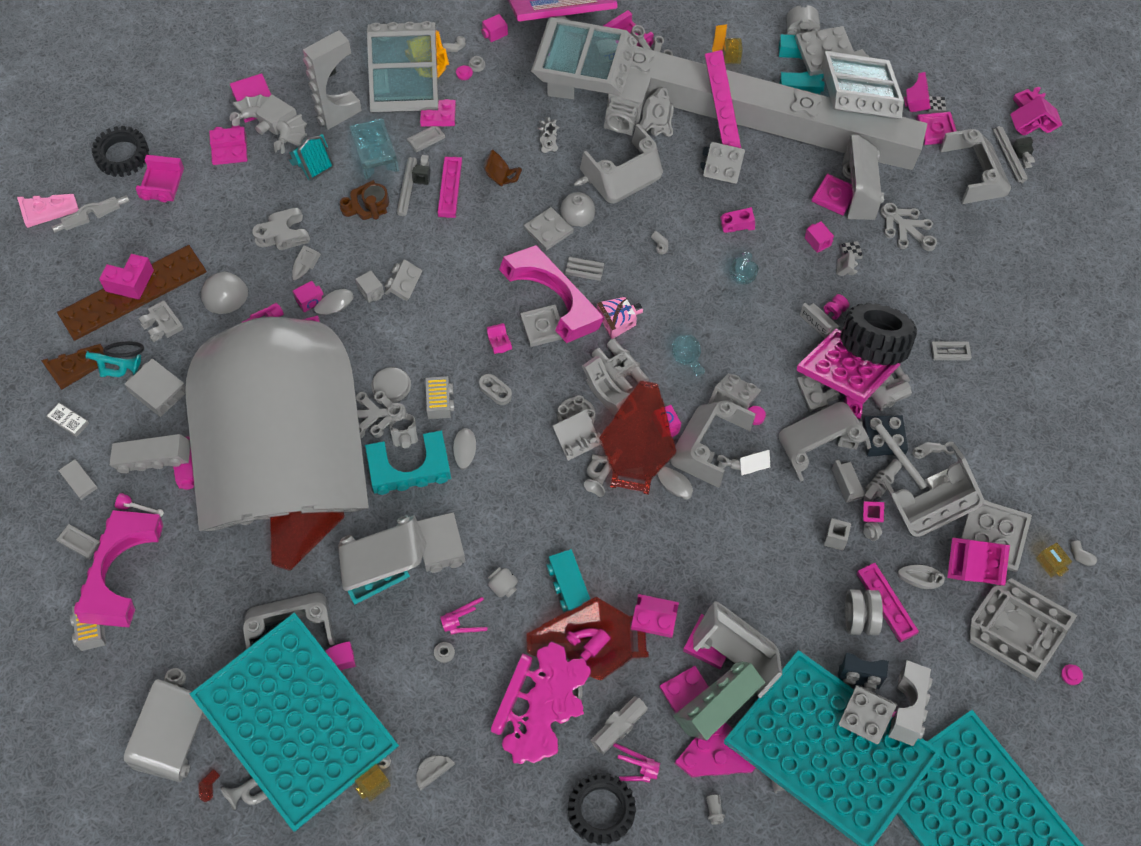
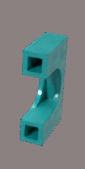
[779,34,825,95]
[365,430,451,495]

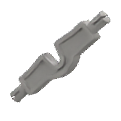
[51,195,130,233]

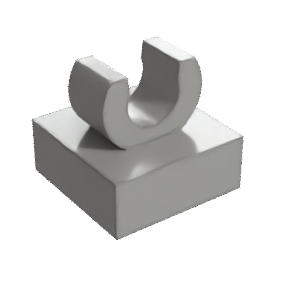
[836,252,858,276]

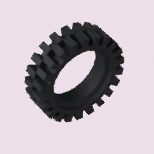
[92,126,149,177]
[568,773,636,845]

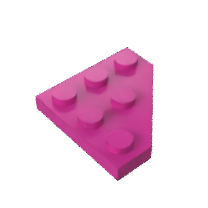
[675,722,756,777]

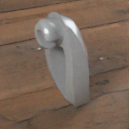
[314,289,354,315]
[453,428,476,470]
[657,465,693,500]
[898,565,945,589]

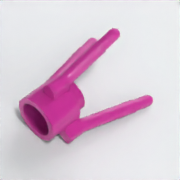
[242,303,284,322]
[440,597,488,635]
[613,743,660,783]

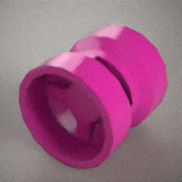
[824,294,850,320]

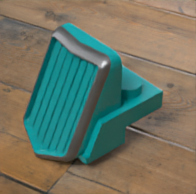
[289,134,334,181]

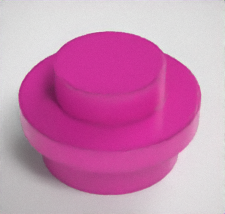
[456,65,473,80]
[1061,664,1083,685]

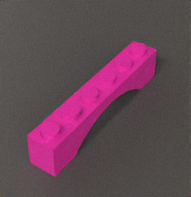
[704,50,741,148]

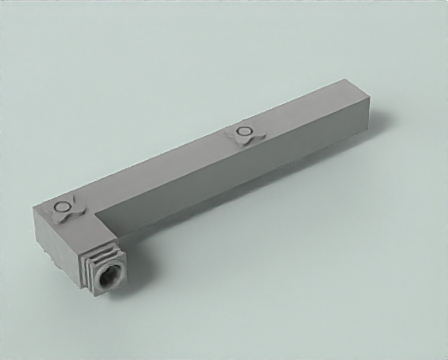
[604,46,927,170]

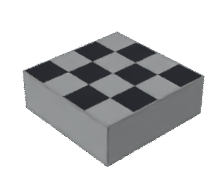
[928,96,946,113]
[840,241,863,260]

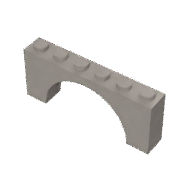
[303,30,362,130]

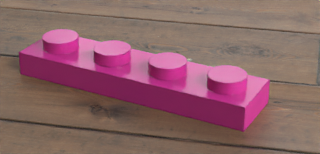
[438,157,462,218]
[857,563,919,643]

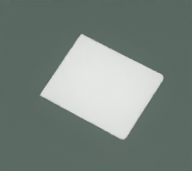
[740,450,770,475]

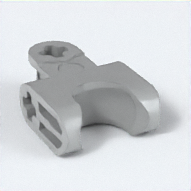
[252,208,310,250]

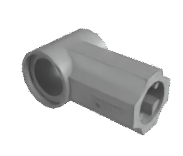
[871,380,912,411]

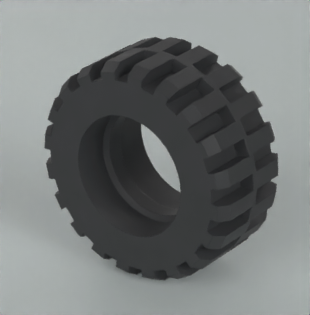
[840,303,917,365]

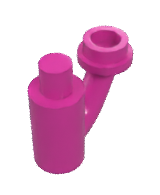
[566,628,611,661]

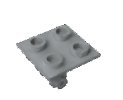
[552,409,602,461]

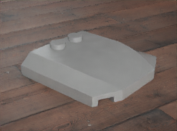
[969,578,1077,682]

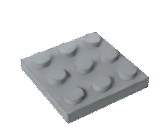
[795,26,855,76]
[961,500,1032,572]

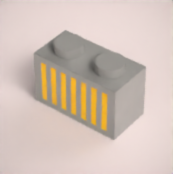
[426,376,454,419]
[70,606,106,651]

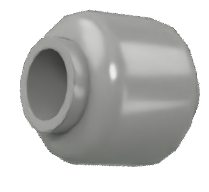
[488,567,518,598]

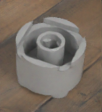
[786,5,820,35]

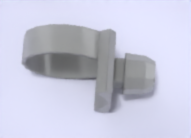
[389,413,418,448]

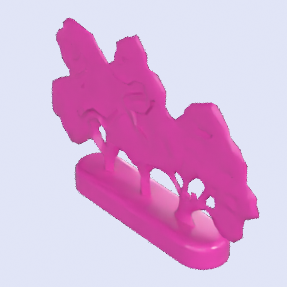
[491,642,591,764]

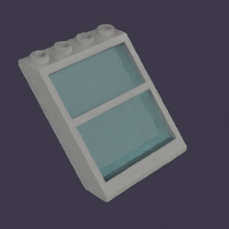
[531,17,638,96]
[367,21,438,112]
[822,51,904,119]

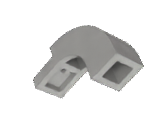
[582,356,638,420]

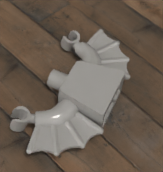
[230,94,307,154]

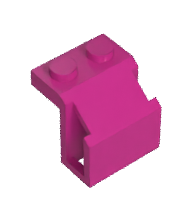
[947,538,1010,586]
[631,594,679,638]

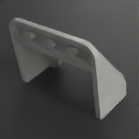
[779,402,871,482]
[338,515,427,591]

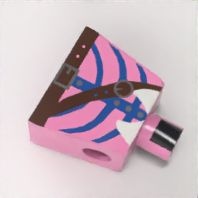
[597,297,643,339]

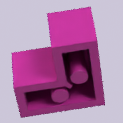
[1010,96,1062,135]
[99,254,154,299]

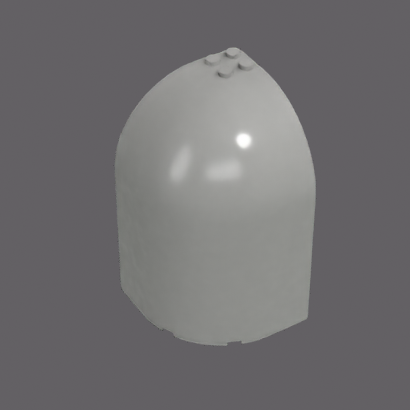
[186,317,369,531]

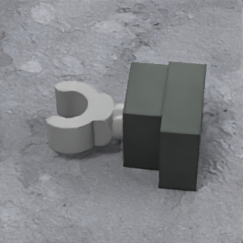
[1012,137,1035,169]
[412,155,431,185]

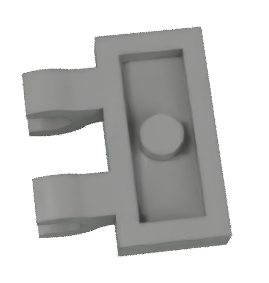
[139,301,184,342]
[797,375,839,412]

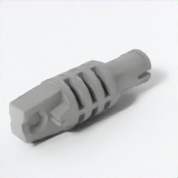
[863,459,902,502]

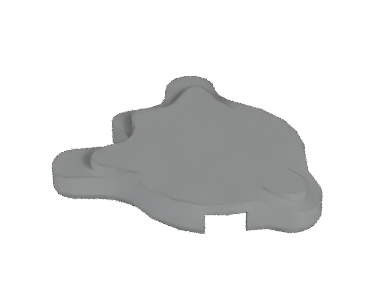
[639,87,674,137]

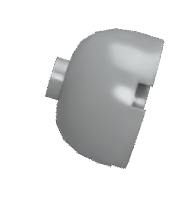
[560,192,595,227]

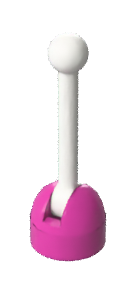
[115,493,164,517]

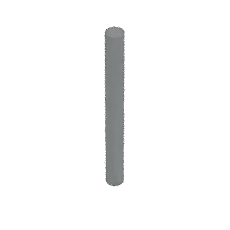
[875,423,928,490]

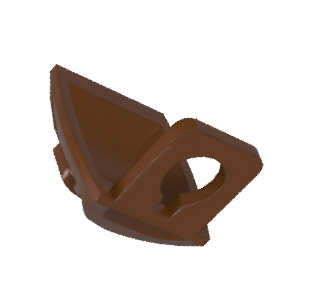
[483,150,522,186]

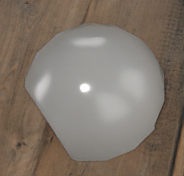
[201,271,248,314]

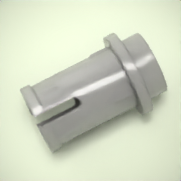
[706,795,725,825]

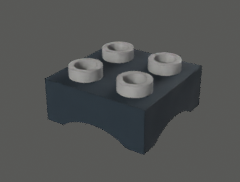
[862,415,908,457]
[838,653,889,691]

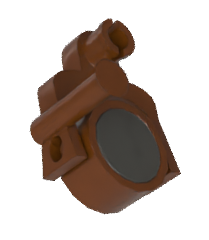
[340,180,390,220]

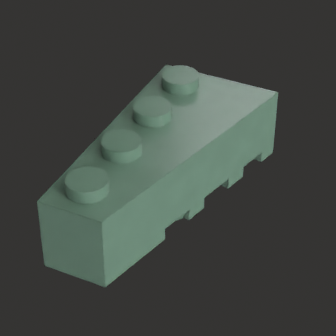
[673,661,765,741]

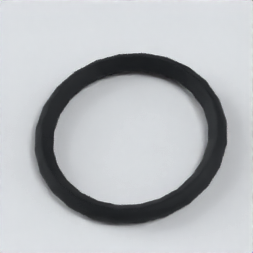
[103,341,144,358]

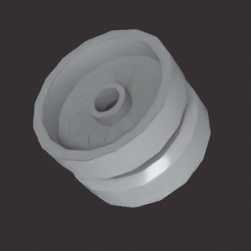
[845,589,883,635]

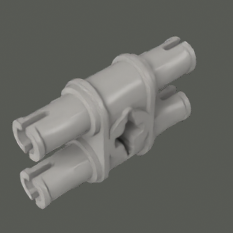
[592,338,649,394]

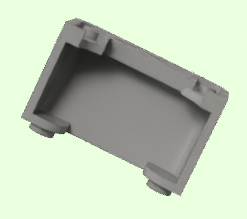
[124,679,207,783]

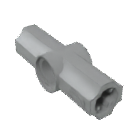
[590,696,648,755]

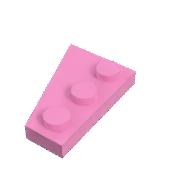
[17,194,79,228]

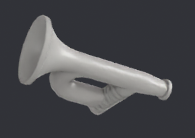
[584,449,622,497]
[220,778,268,810]

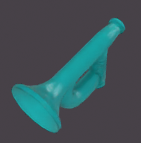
[86,351,141,377]

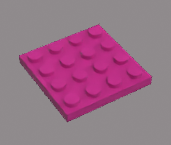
[797,328,900,404]

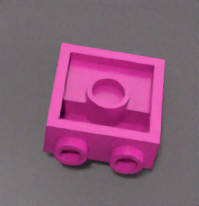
[209,125,248,165]

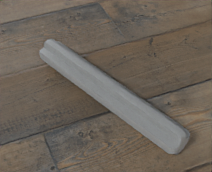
[993,126,1028,183]
[397,157,417,216]

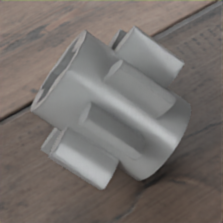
[537,117,559,137]

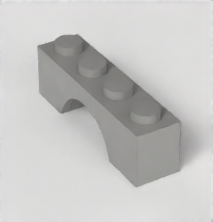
[888,660,933,746]

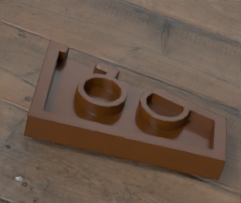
[41,344,106,390]

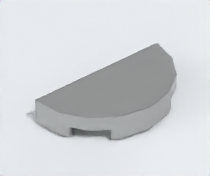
[416,755,455,791]

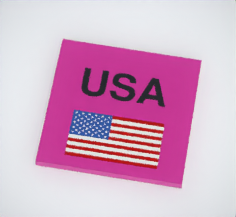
[508,0,618,21]

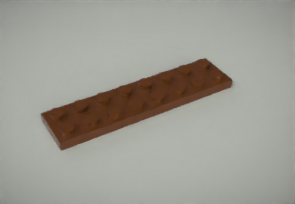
[57,245,207,341]

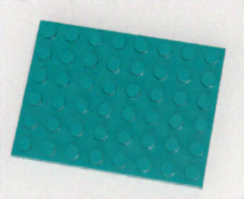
[190,612,399,832]
[724,650,941,846]
[897,710,1084,846]

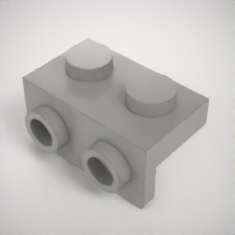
[384,259,422,301]

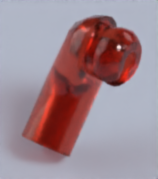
[198,769,220,802]

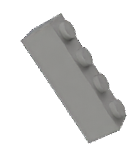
[109,434,191,473]

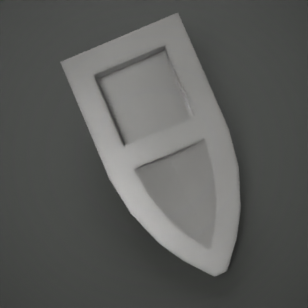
[292,245,321,280]

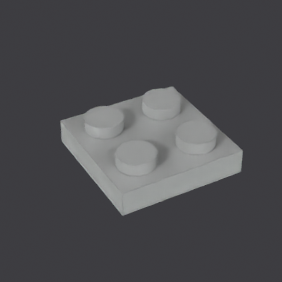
[524,207,574,251]
[520,305,562,347]

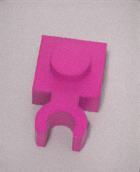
[1013,87,1046,107]

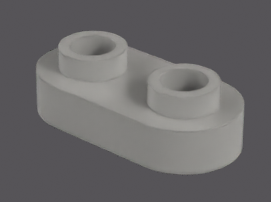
[479,374,512,405]

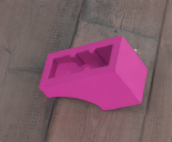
[904,72,931,112]

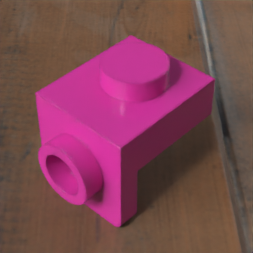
[486,323,512,354]

